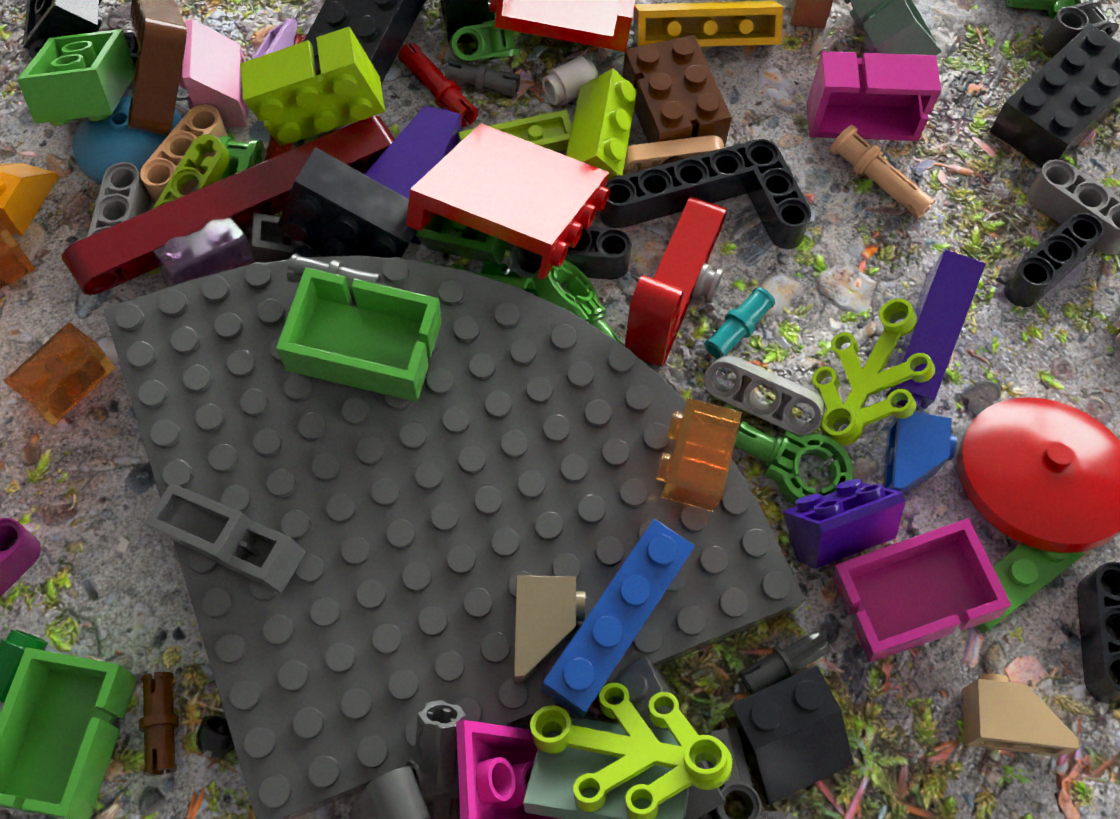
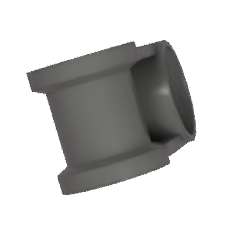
[1042,0,1119,55]

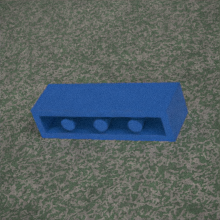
[541,519,695,719]

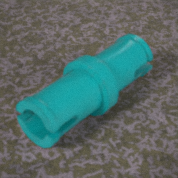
[704,287,775,359]

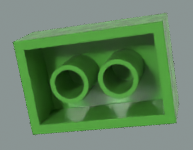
[17,29,135,126]

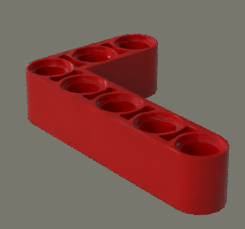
[624,196,727,367]

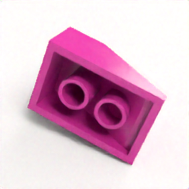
[456,720,561,819]

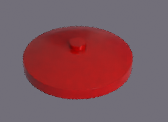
[957,397,1120,553]

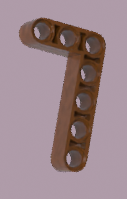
[128,0,187,136]

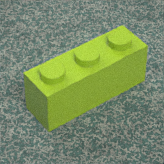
[566,68,637,180]

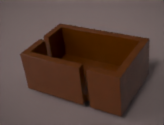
[622,35,732,161]

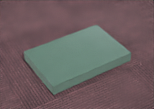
[523,717,690,819]

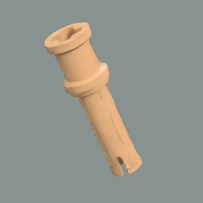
[830,125,936,220]

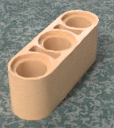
[140,104,228,205]

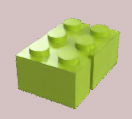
[240,26,385,146]

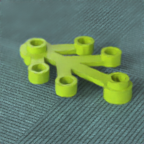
[812,298,935,447]
[530,683,732,819]

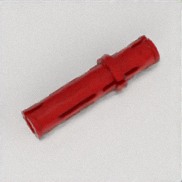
[398,42,478,127]

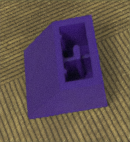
[782,479,906,569]

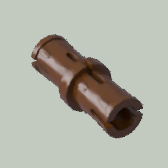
[138,672,179,776]

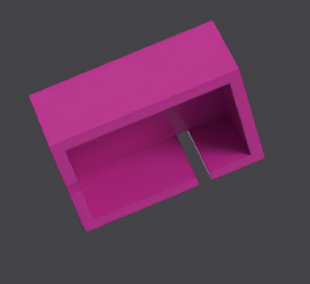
[806,51,941,141]
[833,518,1011,663]

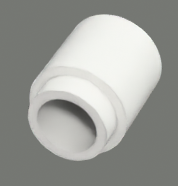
[542,56,598,105]

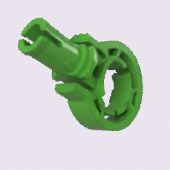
[533,260,625,346]
[730,421,853,505]

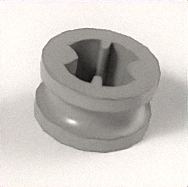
[692,263,724,303]

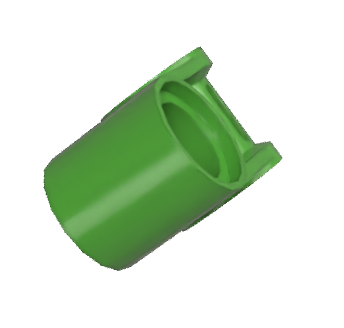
[449,20,520,62]

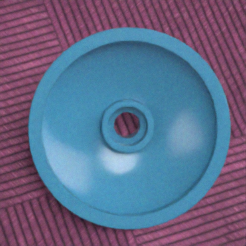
[72,95,182,184]

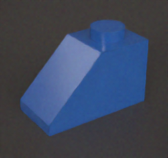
[883,412,957,495]

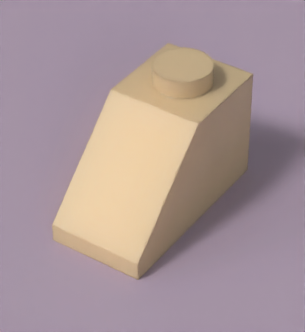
[962,674,1080,757]

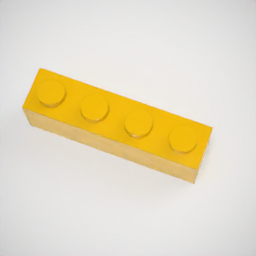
[634,1,784,47]

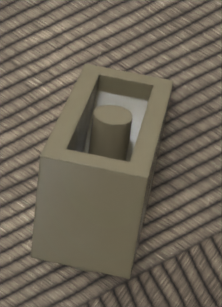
[514,575,585,684]

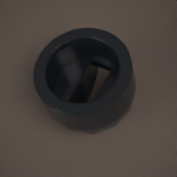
[196,716,234,758]

